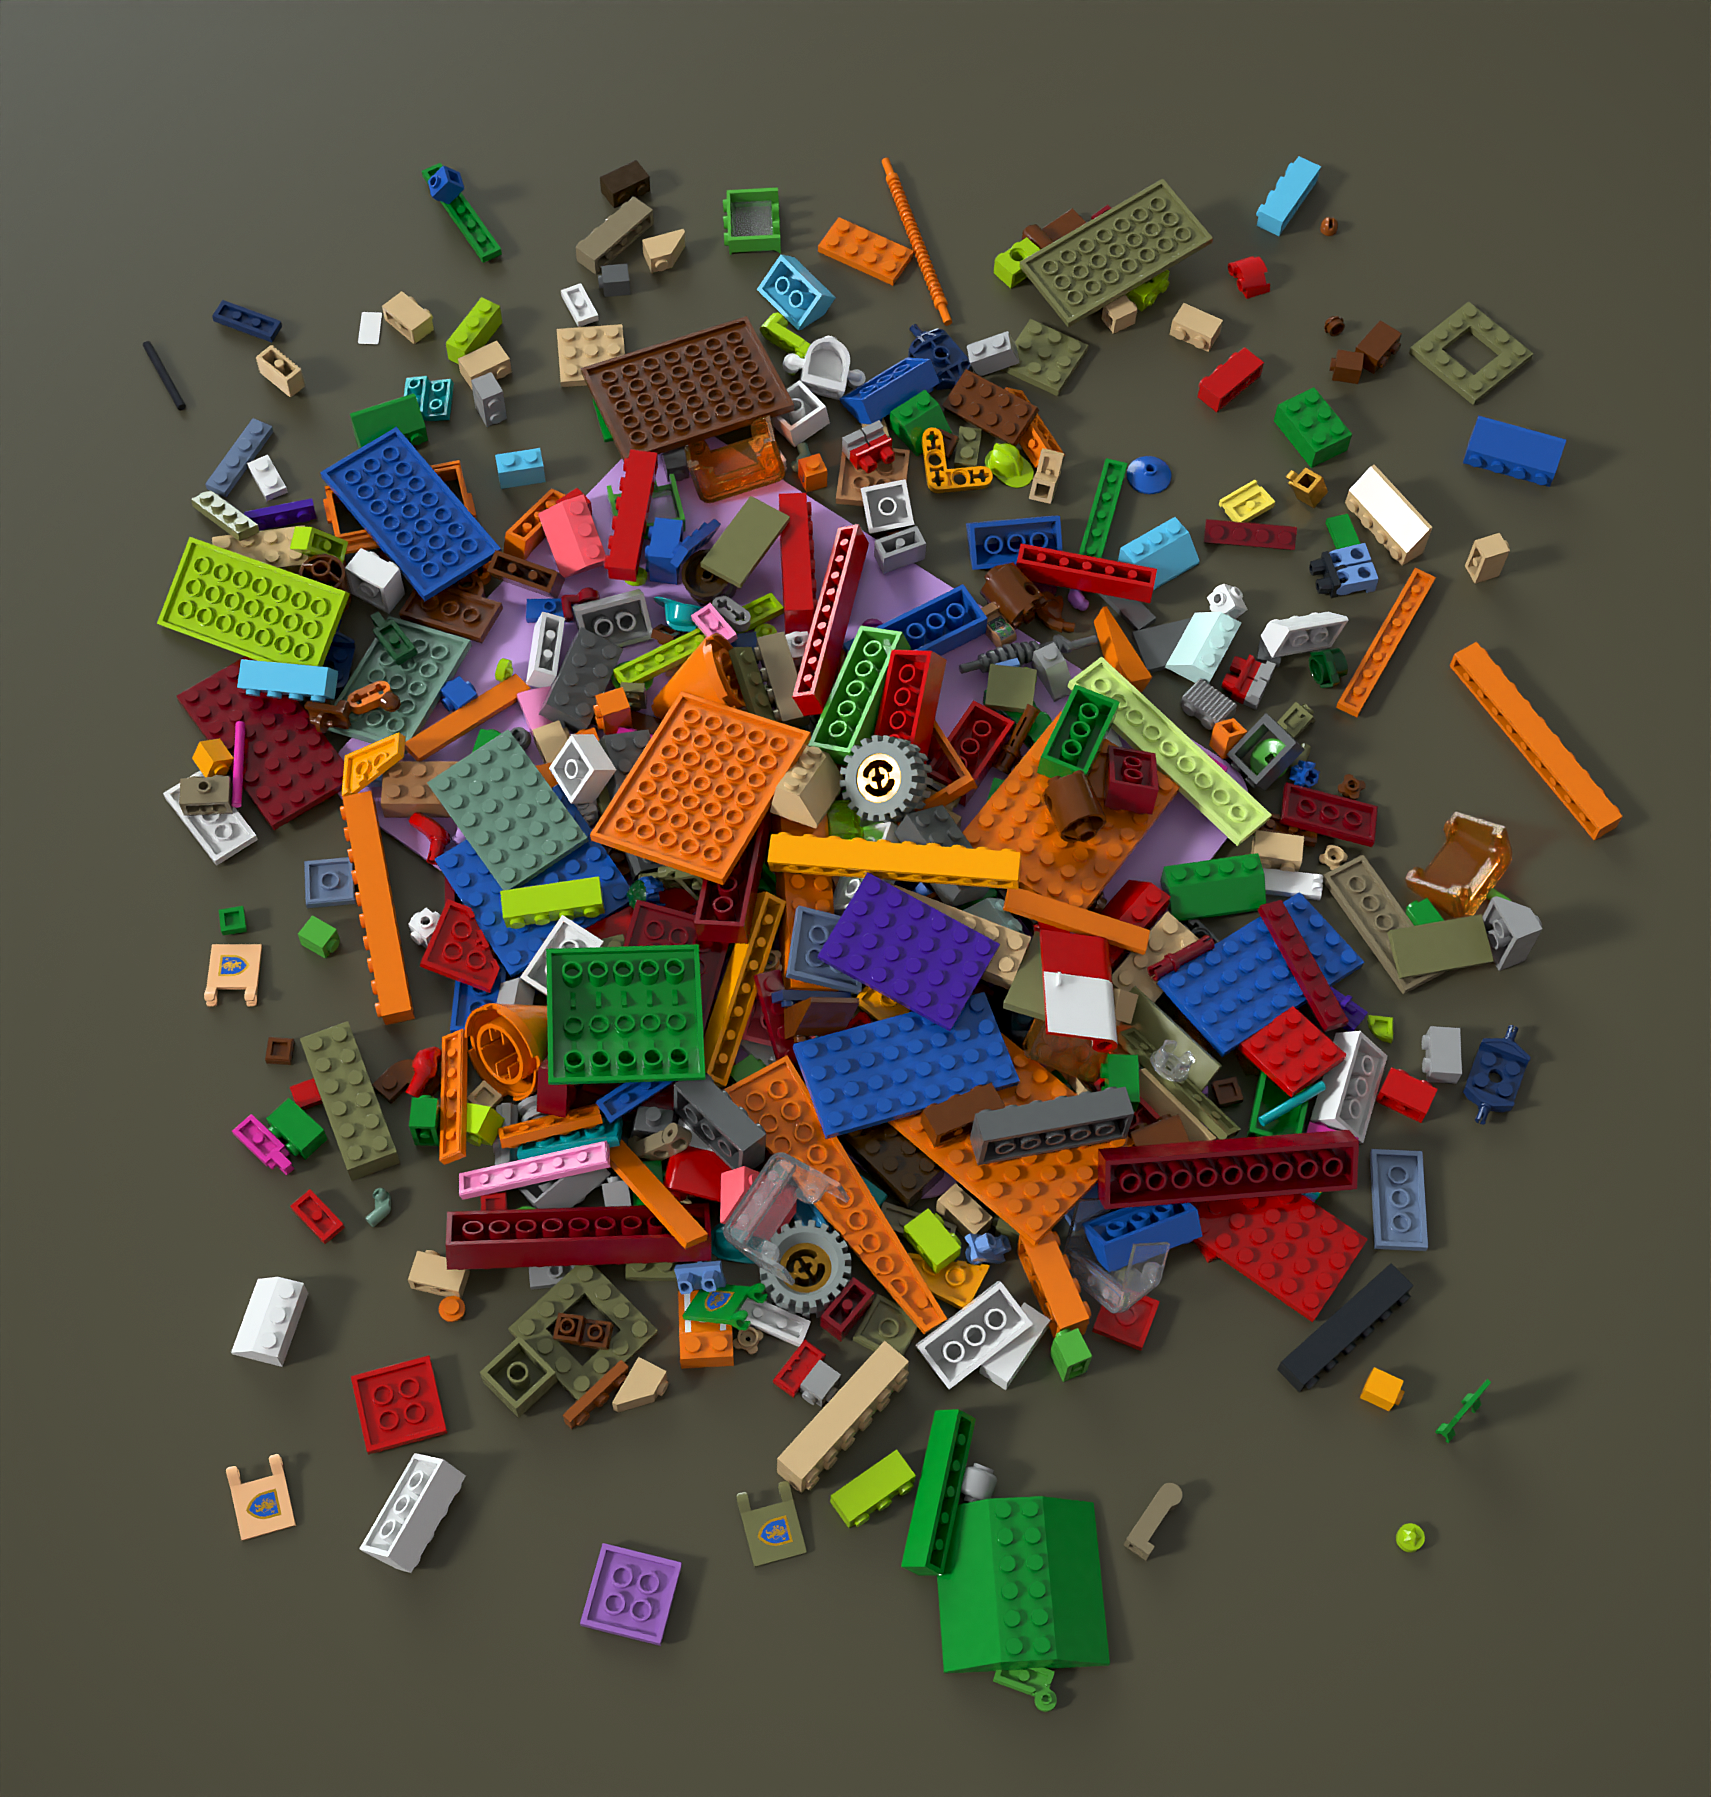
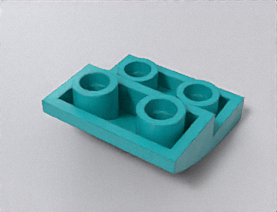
[404,376,454,421]

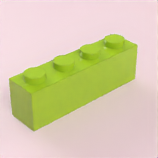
[500,876,605,929]

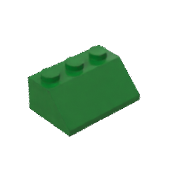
[350,393,428,449]

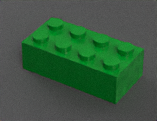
[1037,684,1120,778]

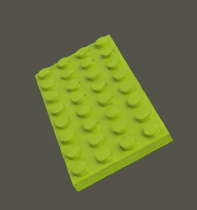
[157,537,350,667]

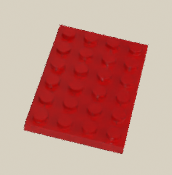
[1194,1194,1368,1322]

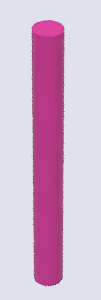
[232,721,245,808]

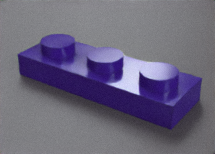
[244,498,317,531]

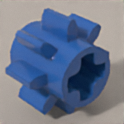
[1289,760,1320,788]

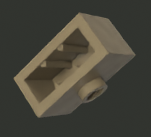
[179,775,233,816]

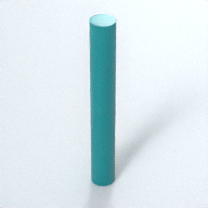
[1258,1081,1326,1126]

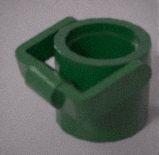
[1309,647,1348,688]

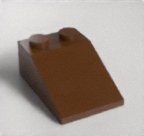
[784,997,860,1043]

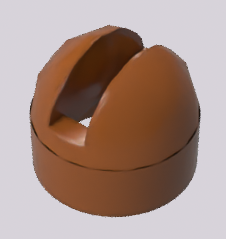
[1320,217,1338,236]

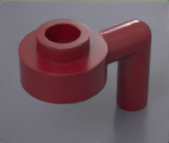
[561,587,600,622]

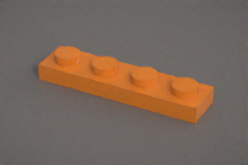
[497,1104,603,1149]

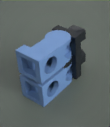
[1309,543,1379,598]

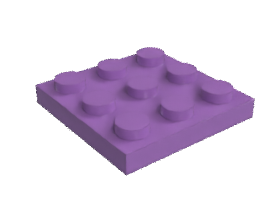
[580,1543,682,1646]

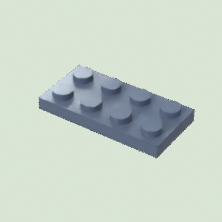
[1370,1149,1428,1251]

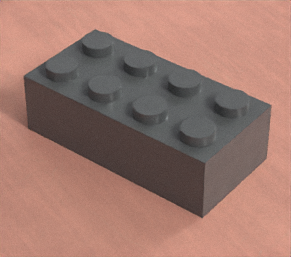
[539,627,623,733]
[894,805,990,907]
[674,1073,766,1170]

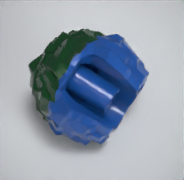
[627,876,666,910]

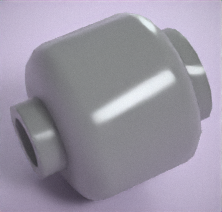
[961,1463,997,1502]

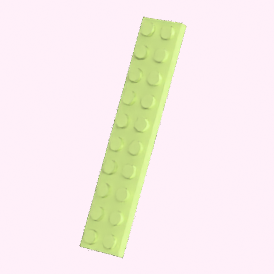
[1067,657,1272,846]

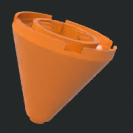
[651,633,748,720]
[465,1003,548,1101]

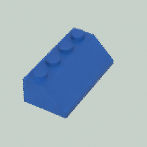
[839,358,940,424]
[1463,416,1566,487]
[966,515,1063,570]
[1082,1203,1202,1272]

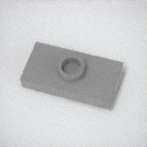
[529,1265,576,1290]

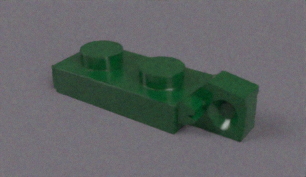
[370,611,418,666]

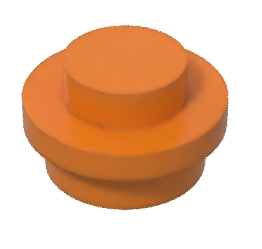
[439,1296,465,1322]

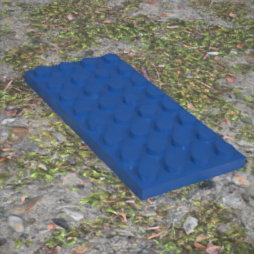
[320,427,501,601]
[1157,892,1364,1057]
[793,992,1020,1139]

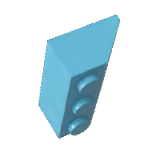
[757,254,836,330]
[1118,517,1200,590]

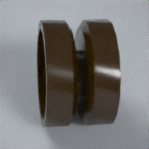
[681,549,737,607]

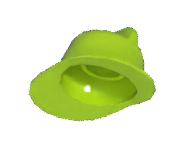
[985,443,1034,488]

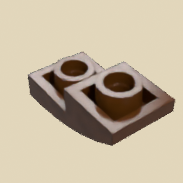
[553,1313,614,1350]

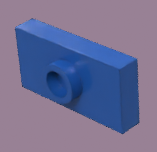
[526,599,574,623]

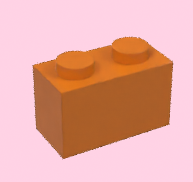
[593,687,633,735]

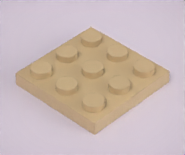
[557,324,625,387]

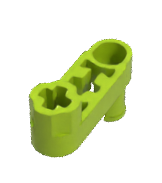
[760,312,811,375]

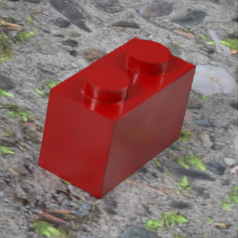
[1375,1067,1438,1123]

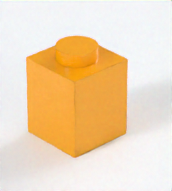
[192,738,234,777]
[1360,1367,1405,1411]

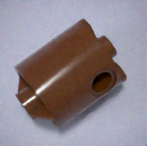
[299,554,352,614]
[980,562,1048,630]
[1043,770,1106,842]

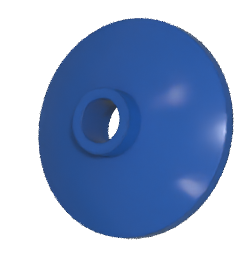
[1127,456,1171,494]

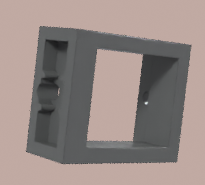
[1226,713,1305,791]

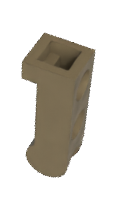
[628,1122,692,1162]
[1124,1483,1182,1561]

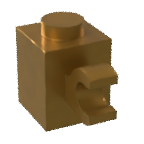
[1286,467,1328,508]

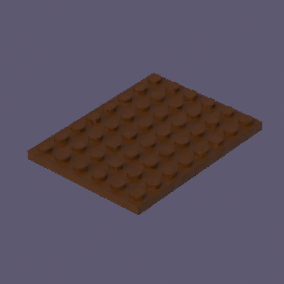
[581,316,795,461]

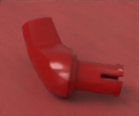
[409,812,450,865]
[406,1046,442,1098]

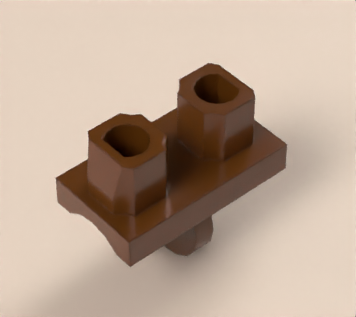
[304,699,352,733]

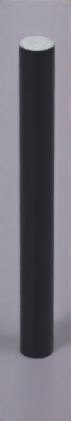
[143,341,186,411]

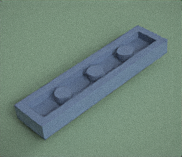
[205,418,274,497]

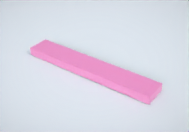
[459,1141,610,1200]

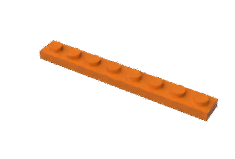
[1336,568,1436,718]

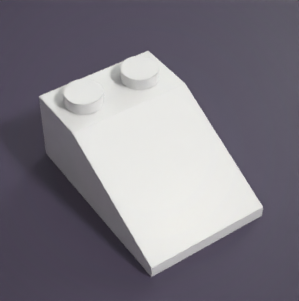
[520,915,604,996]

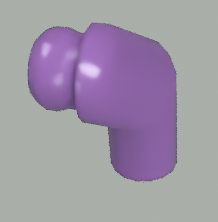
[1068,589,1089,611]

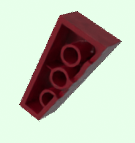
[536,1055,582,1118]

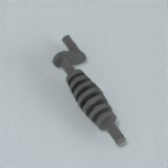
[959,634,1098,674]

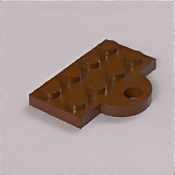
[399,573,503,644]

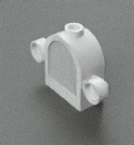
[782,336,866,400]

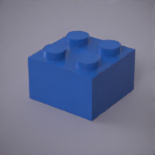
[645,517,684,585]

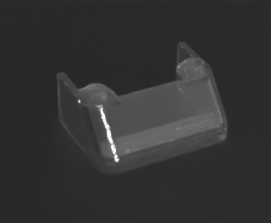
[723,1152,850,1286]
[1063,1198,1170,1313]

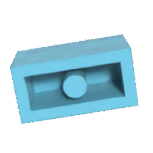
[495,448,546,489]

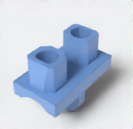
[964,1233,1011,1265]
[674,1261,727,1294]

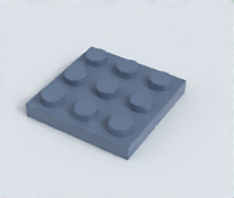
[786,906,862,995]

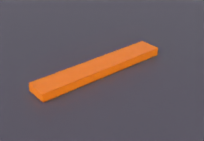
[405,673,531,761]
[1003,888,1150,955]
[439,1029,468,1165]
[609,1139,708,1249]

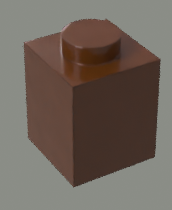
[1329,349,1364,384]

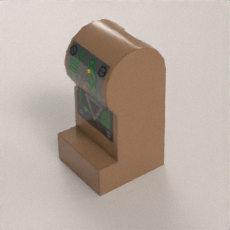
[981,602,1017,647]

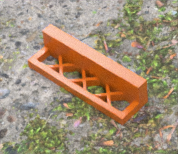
[1005,387,1065,468]

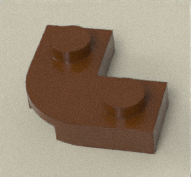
[372,1059,441,1104]

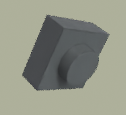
[1256,639,1281,667]

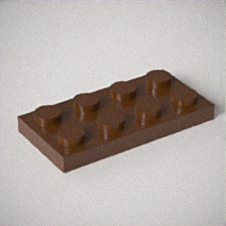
[942,369,1039,447]

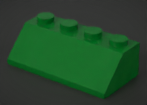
[1160,853,1266,922]

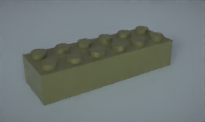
[300,1021,400,1181]

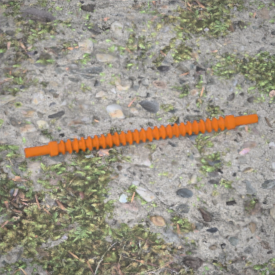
[881,158,952,326]

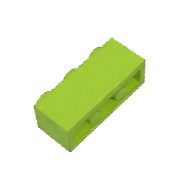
[446,297,502,364]
[830,1449,916,1528]

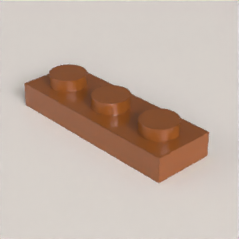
[563,1360,629,1429]

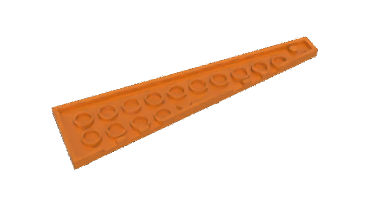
[724,1055,947,1334]

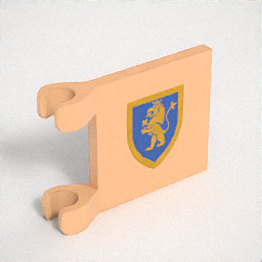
[204,944,262,1007]
[226,1454,296,1541]

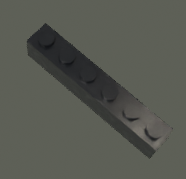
[1277,1263,1414,1393]

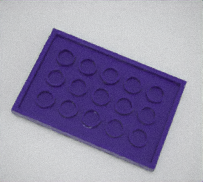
[817,873,1000,1031]

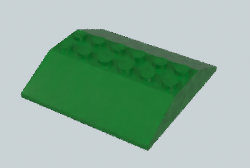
[546,944,705,1085]
[937,1496,1110,1674]

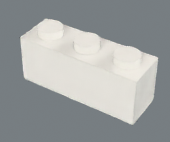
[526,612,565,688]
[979,1303,1050,1390]

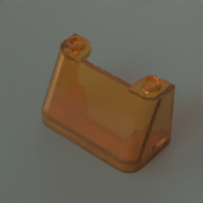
[684,415,785,503]
[1405,812,1512,919]

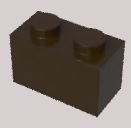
[600,160,650,208]

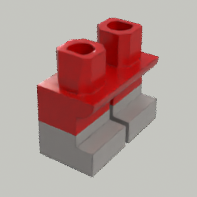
[842,421,895,474]
[1221,654,1276,710]

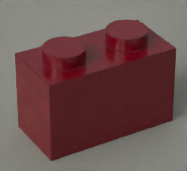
[820,1277,874,1342]

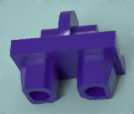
[1330,987,1368,1032]

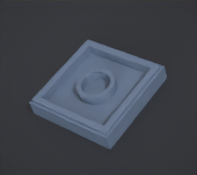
[304,857,356,908]

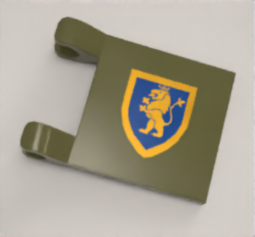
[737,1481,807,1567]

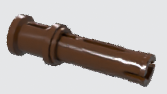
[991,704,1041,775]

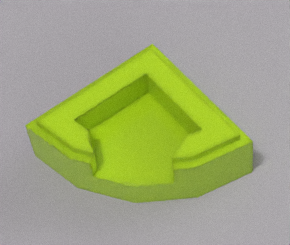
[1367,1015,1393,1043]

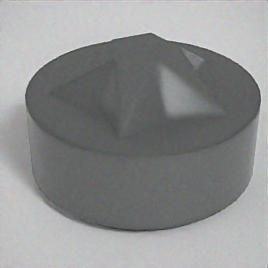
[510,727,531,750]

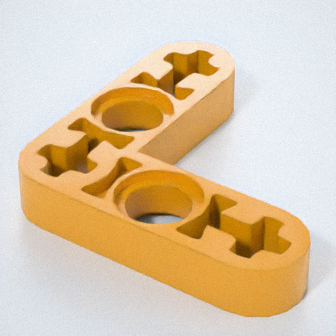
[922,427,993,493]

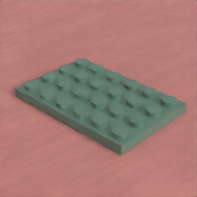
[328,616,472,754]
[427,729,589,890]

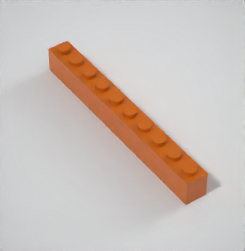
[1450,642,1623,840]
[340,791,415,1025]

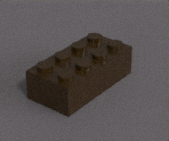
[837,1122,945,1209]

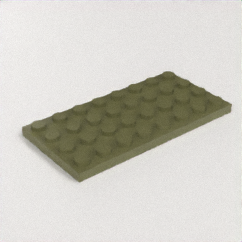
[1020,179,1213,328]

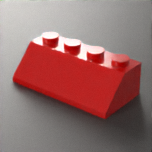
[1101,880,1171,972]

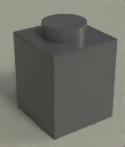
[598,264,630,297]
[661,446,689,482]

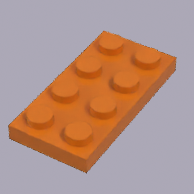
[818,217,914,286]

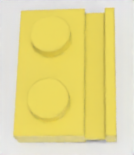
[1219,480,1275,522]

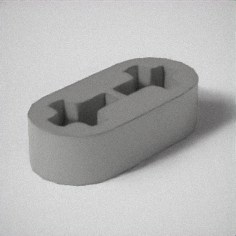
[712,596,751,632]

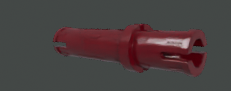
[1147,935,1215,981]

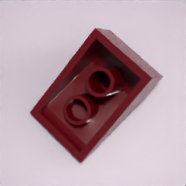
[1104,745,1159,815]

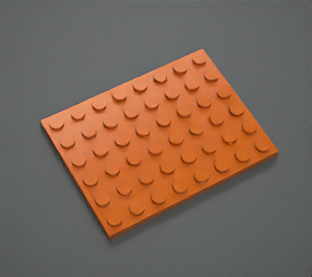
[590,692,811,885]
[962,711,1180,910]
[888,1033,1134,1246]

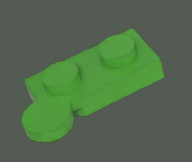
[993,1668,1057,1712]

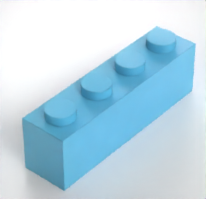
[1256,156,1321,236]
[237,659,338,703]

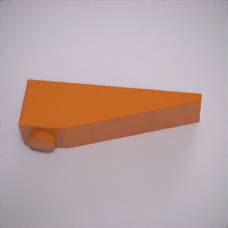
[503,488,565,560]
[1094,606,1152,692]

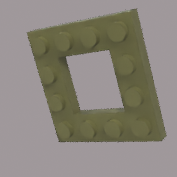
[1409,301,1533,406]
[508,1265,658,1401]

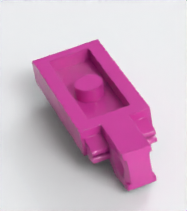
[232,1114,294,1176]

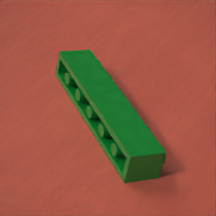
[901,1409,976,1576]

